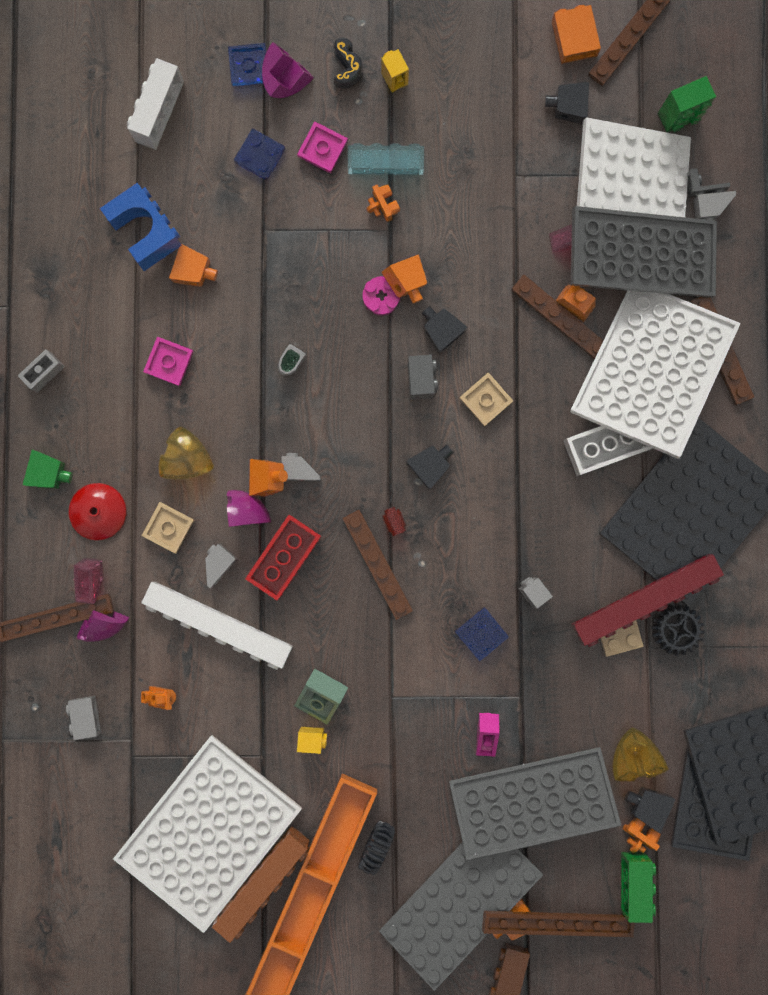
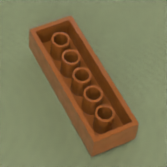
[212,825,309,943]

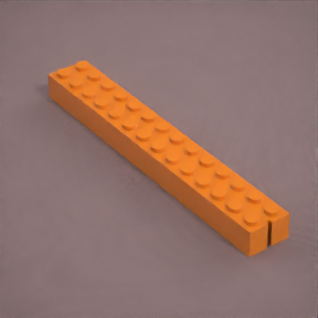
[245,774,377,995]

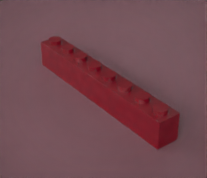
[571,554,724,647]

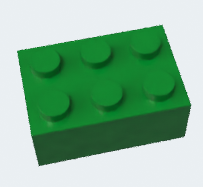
[658,76,716,133]
[621,852,656,923]

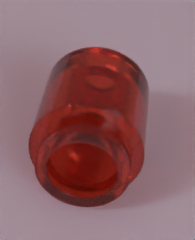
[382,507,406,536]

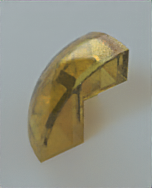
[159,426,214,479]
[613,727,669,781]

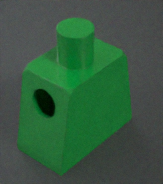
[23,450,73,489]

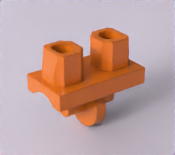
[366,185,400,222]
[141,686,176,710]
[622,818,661,853]

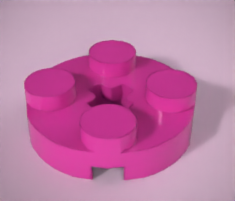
[363,276,400,316]

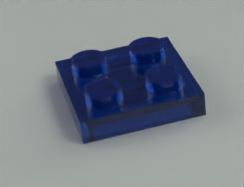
[228,43,267,86]
[234,128,285,181]
[455,607,509,661]

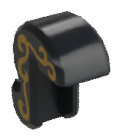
[334,37,363,89]

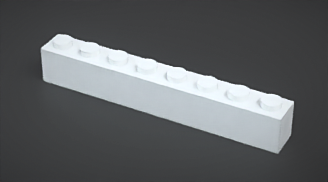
[142,582,293,670]

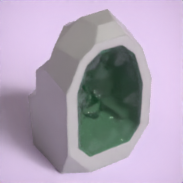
[278,344,307,376]

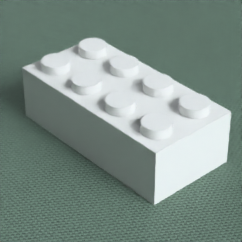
[127,58,184,150]
[564,426,652,476]

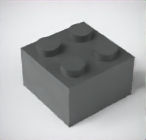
[408,354,438,400]

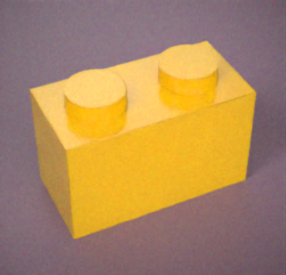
[381,49,409,93]
[297,727,327,754]

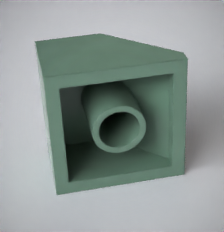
[294,669,348,725]

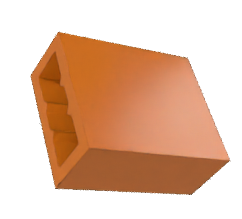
[552,5,601,64]

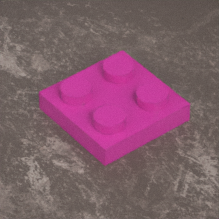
[297,121,348,174]
[143,337,194,386]

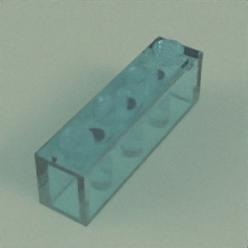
[348,143,424,175]

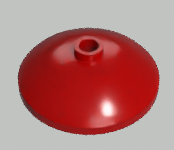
[69,483,127,540]

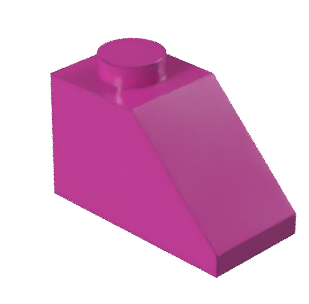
[476,713,500,757]

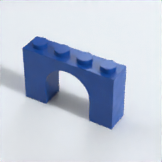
[100,183,182,271]

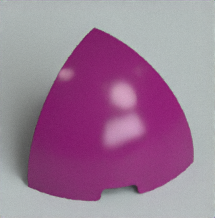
[262,42,314,98]
[227,490,271,527]
[77,610,129,642]

